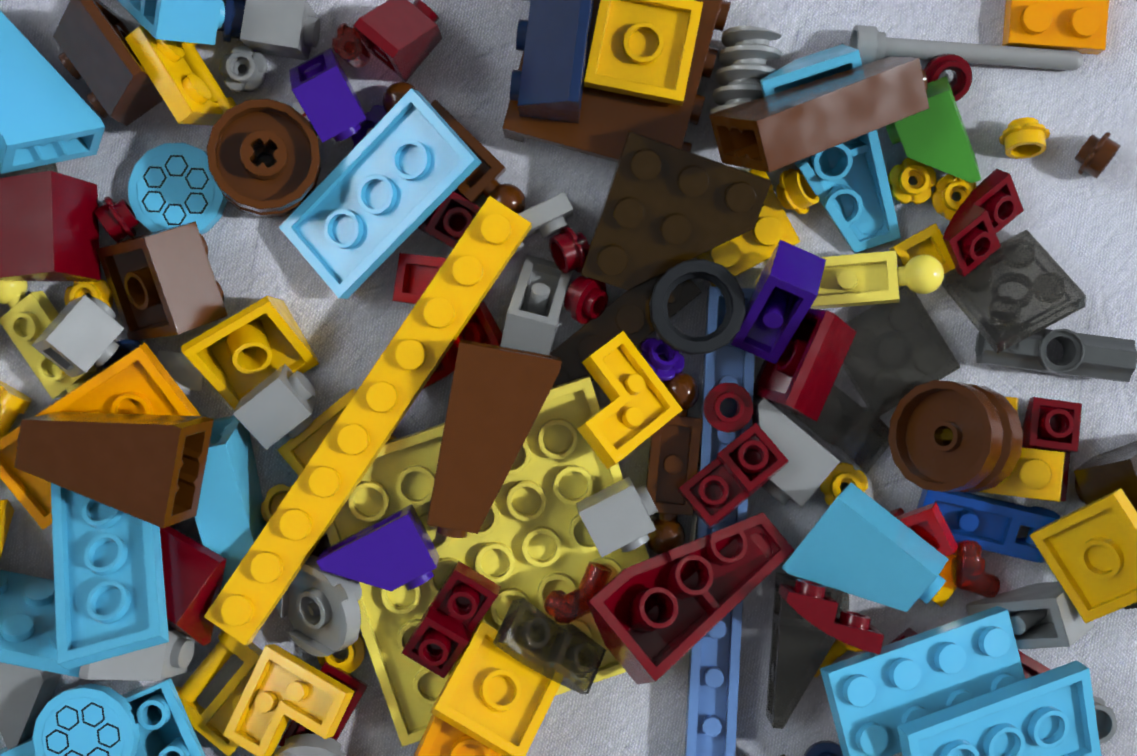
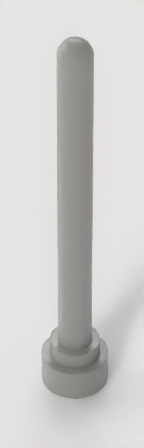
[849,25,1083,71]

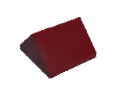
[0,171,100,282]
[753,308,857,422]
[160,526,227,646]

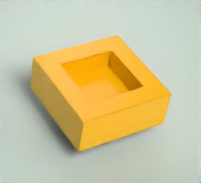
[889,223,955,274]

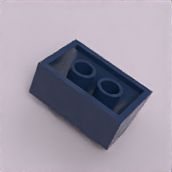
[510,0,594,124]

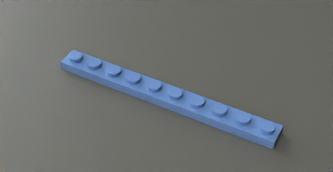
[684,286,755,756]

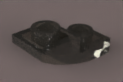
[493,598,606,694]

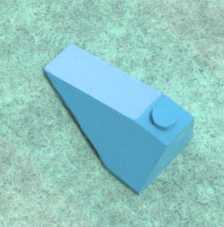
[760,44,901,253]

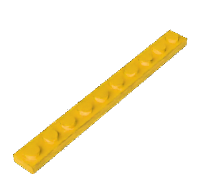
[204,196,532,646]

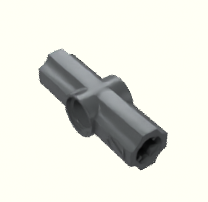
[975,321,1137,382]

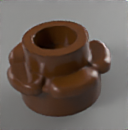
[1074,132,1121,179]

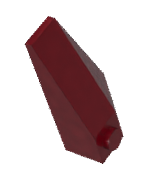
[587,512,794,684]

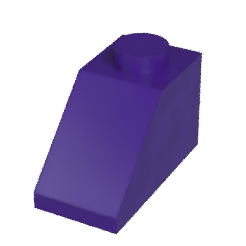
[289,48,367,143]
[731,240,826,364]
[316,504,440,591]

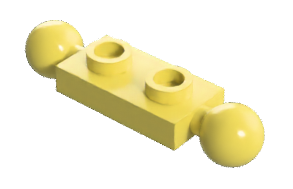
[755,250,944,309]
[0,280,97,399]

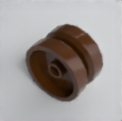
[207,99,321,218]
[888,380,1023,493]

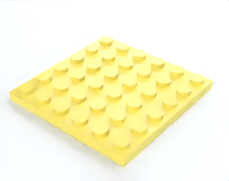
[326,375,649,747]

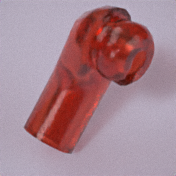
[332,23,371,68]
[951,540,1000,598]
[544,561,612,624]

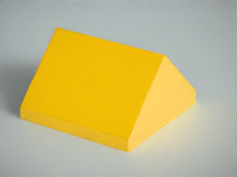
[180,296,319,410]

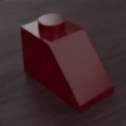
[353,0,442,82]

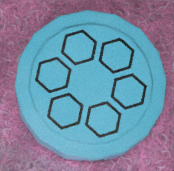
[128,143,227,235]
[32,683,140,756]

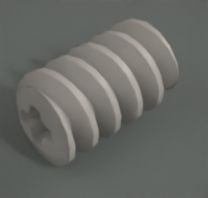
[709,26,782,118]

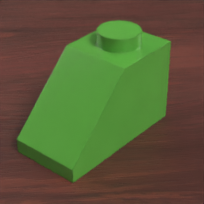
[886,76,981,183]

